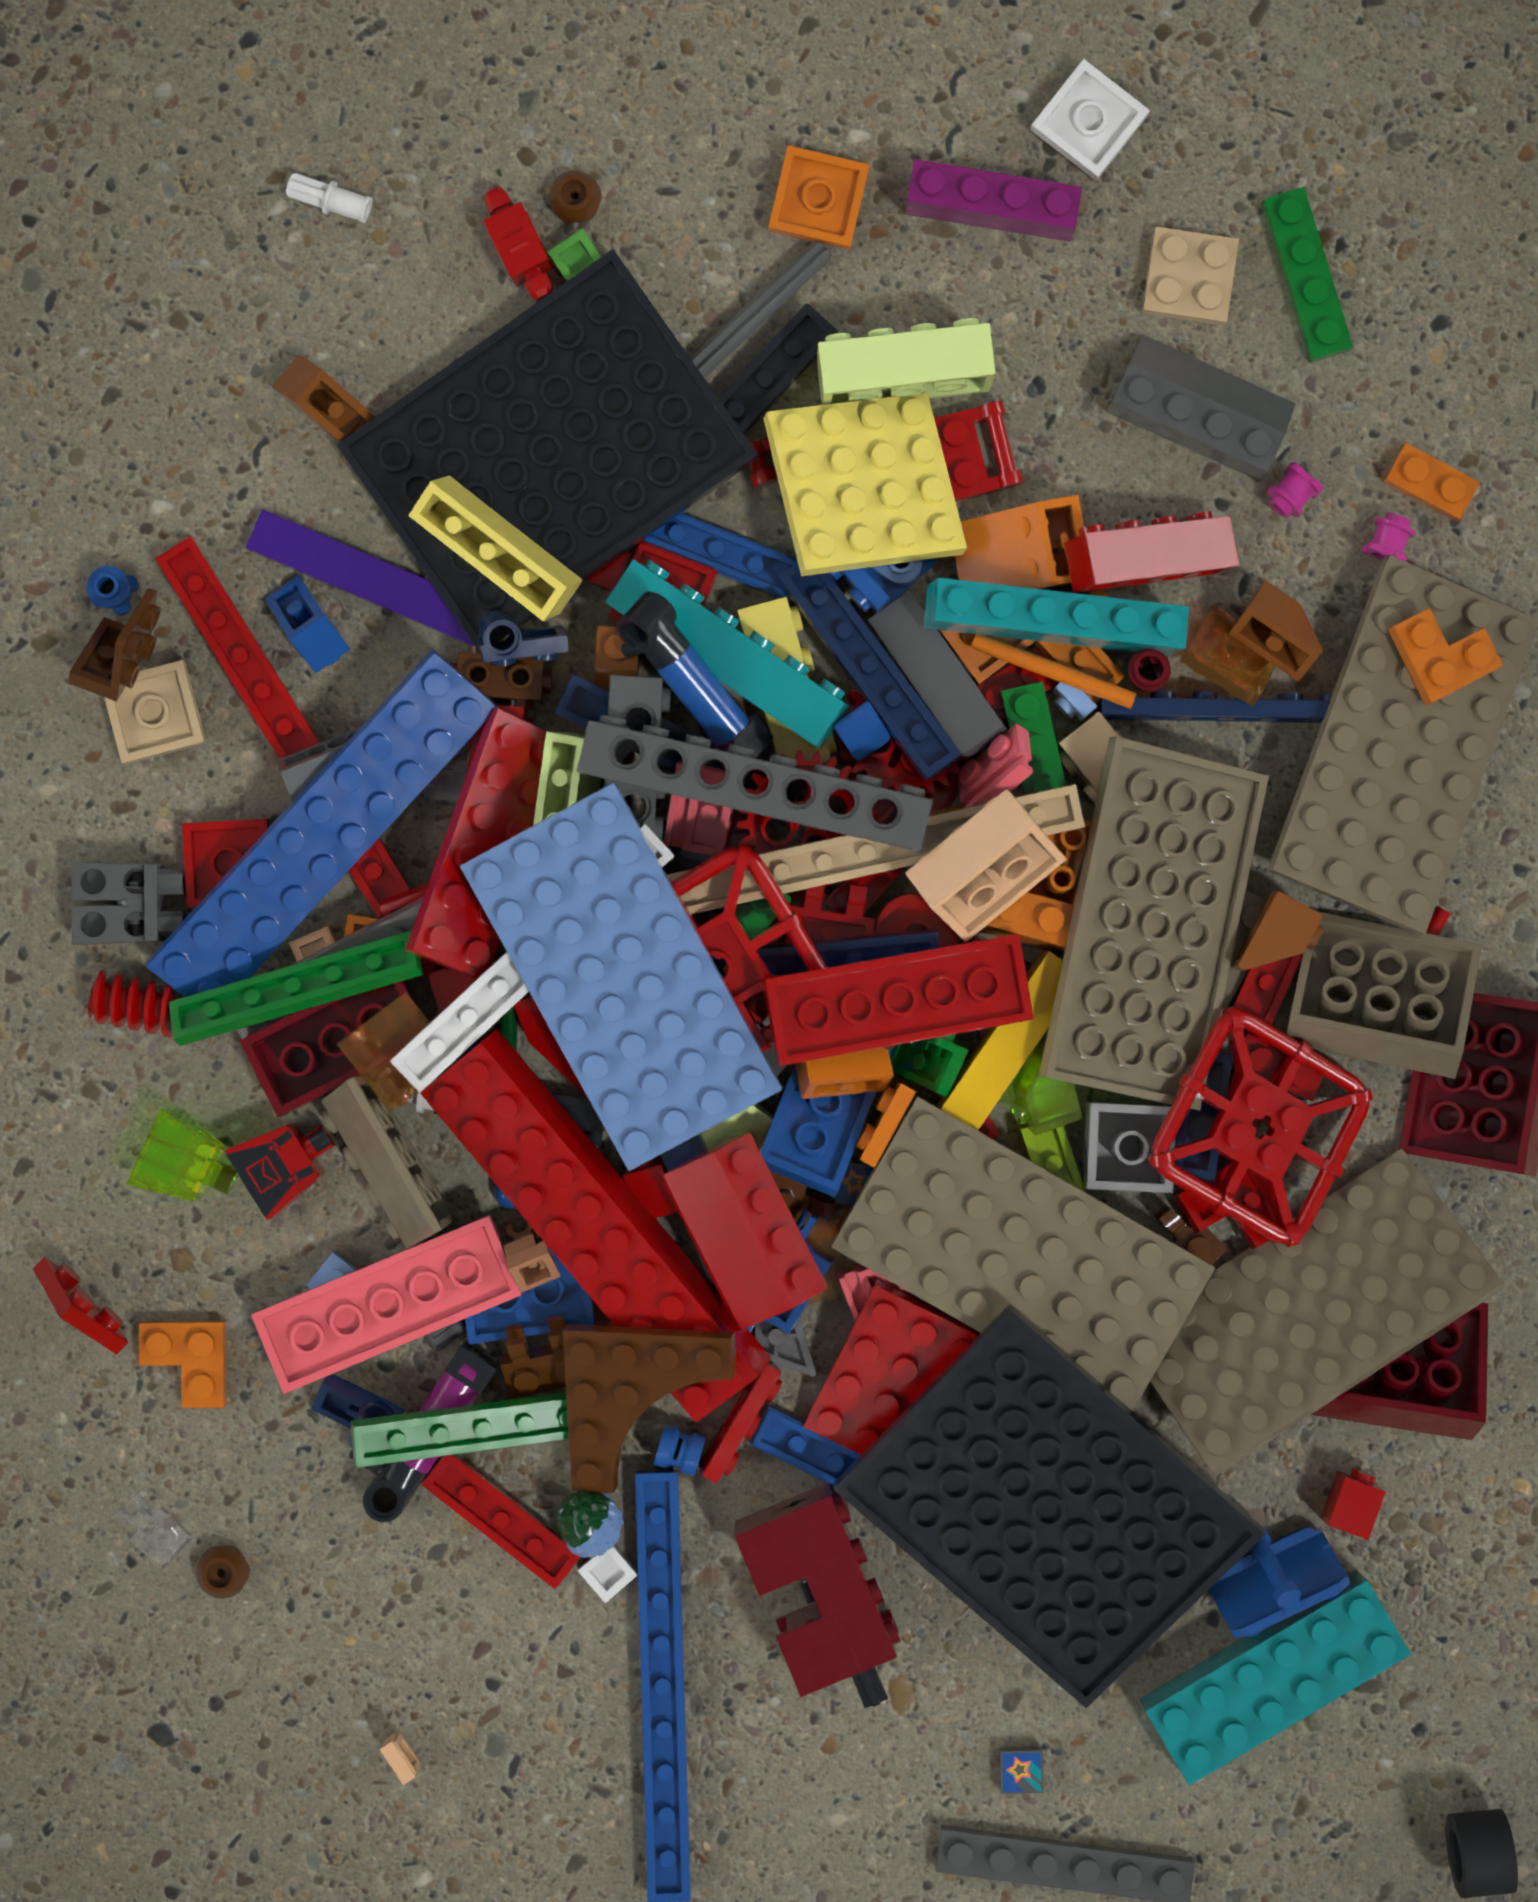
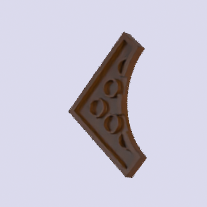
[563,1324,737,1493]

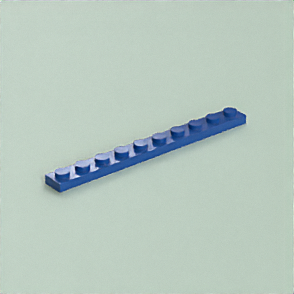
[635,1470,691,1902]

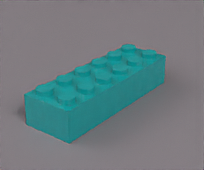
[1139,1570,1411,1786]

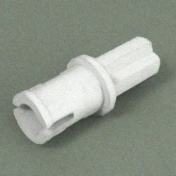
[286,173,372,224]

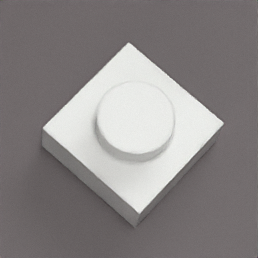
[578,1545,638,1603]

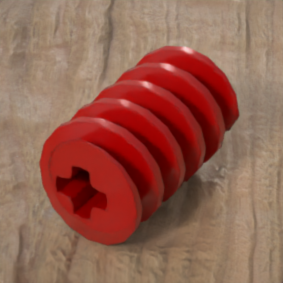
[88,970,184,1038]

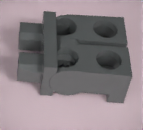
[71,862,186,945]

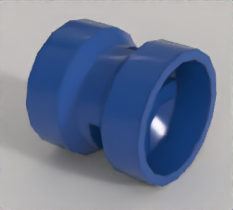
[653,1423,706,1477]

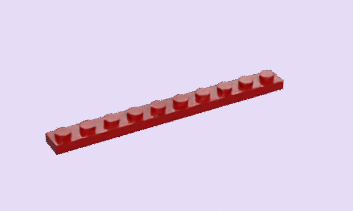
[155,536,411,918]

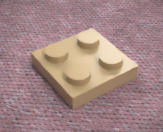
[1141,227,1239,326]
[104,660,207,765]

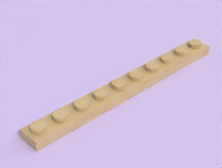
[667,784,1085,914]

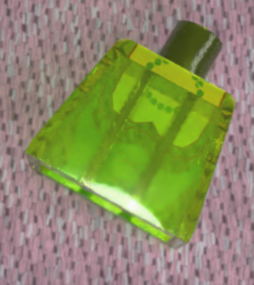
[127,1108,238,1201]

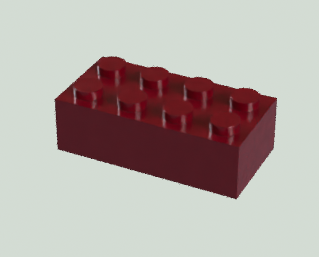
[239,980,429,1117]

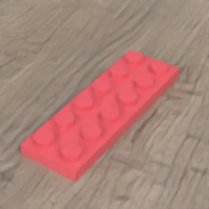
[251,1214,523,1394]

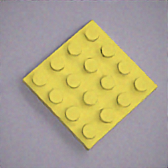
[763,392,967,576]

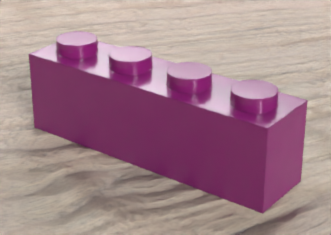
[905,159,1082,242]

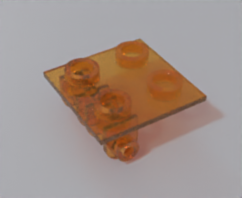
[337,992,459,1112]

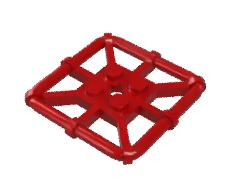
[668,844,828,1052]
[1148,1006,1373,1248]

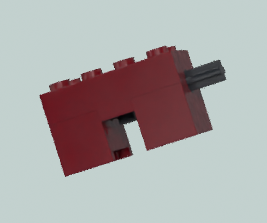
[734,1483,901,1708]

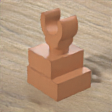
[503,1223,561,1293]

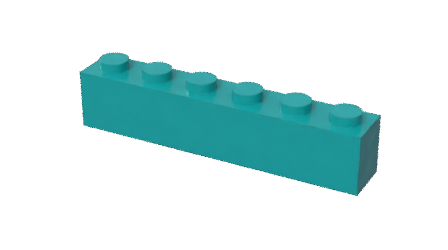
[605,559,850,749]
[924,578,1189,656]

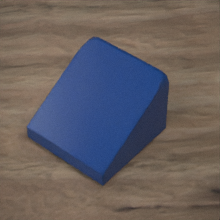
[833,701,890,762]

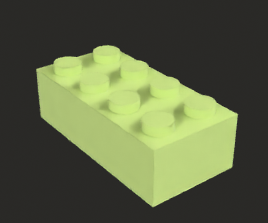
[817,318,996,405]

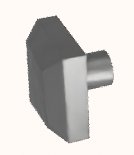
[755,1318,816,1377]

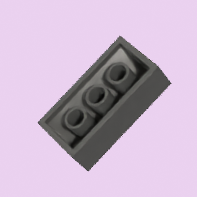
[1107,334,1296,481]

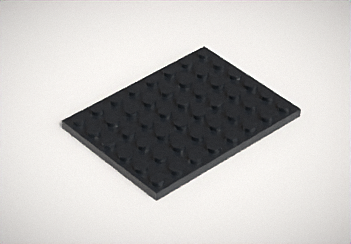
[336,249,759,651]
[833,1304,1265,1708]

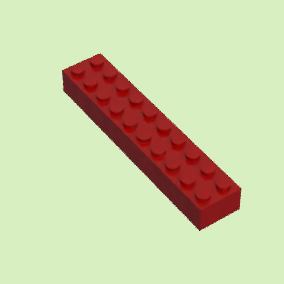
[420,1029,771,1423]

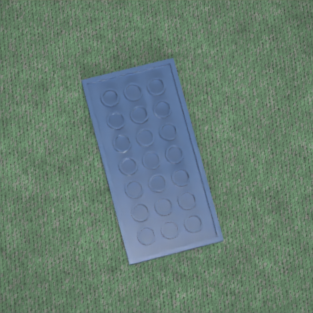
[460,782,782,1171]

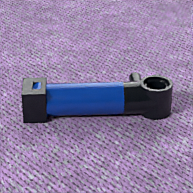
[616,591,774,770]

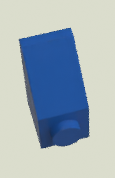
[265,574,350,673]

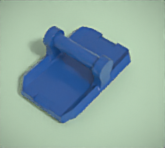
[1209,1527,1350,1638]

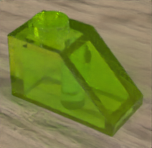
[1011,1030,1083,1135]

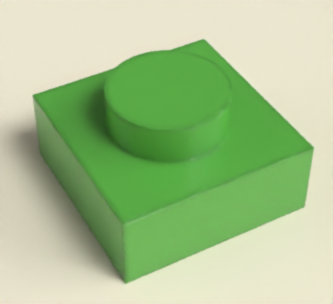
[547,229,601,282]

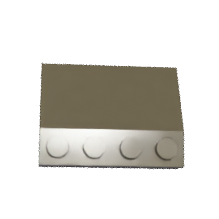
[1286,912,1482,1079]
[321,1074,456,1249]

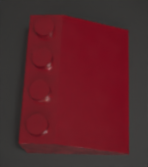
[1399,993,1538,1176]
[1311,1303,1488,1440]

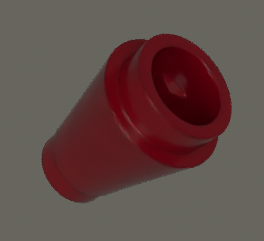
[1128,649,1171,691]

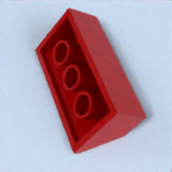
[660,1132,828,1330]

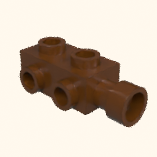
[448,646,552,710]

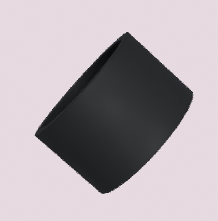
[1445,1809,1518,1899]

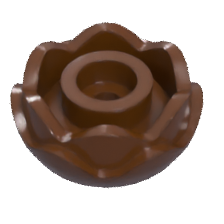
[549,170,602,224]
[196,1546,250,1599]

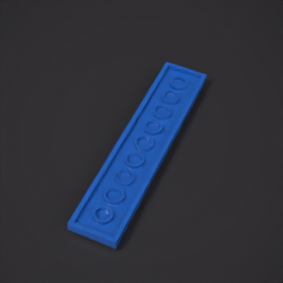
[146,649,498,997]

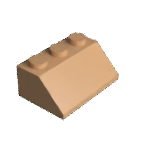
[905,789,1067,942]

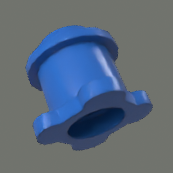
[86,566,139,615]

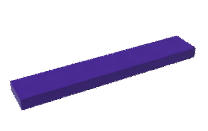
[245,509,475,646]

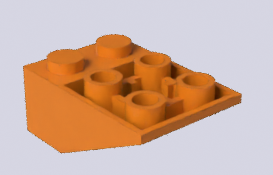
[954,495,1084,591]
[979,820,1092,954]

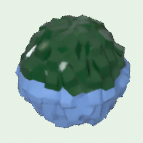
[556,1490,624,1558]

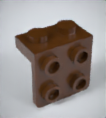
[68,588,161,702]

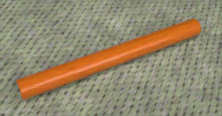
[971,634,1137,709]

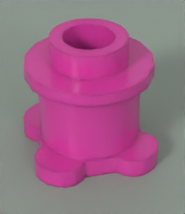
[1267,462,1324,518]
[1361,513,1416,562]

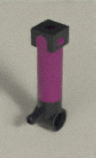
[349,1341,500,1522]

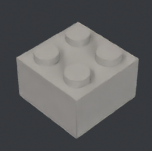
[1082,1101,1176,1193]

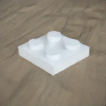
[1030,59,1150,181]

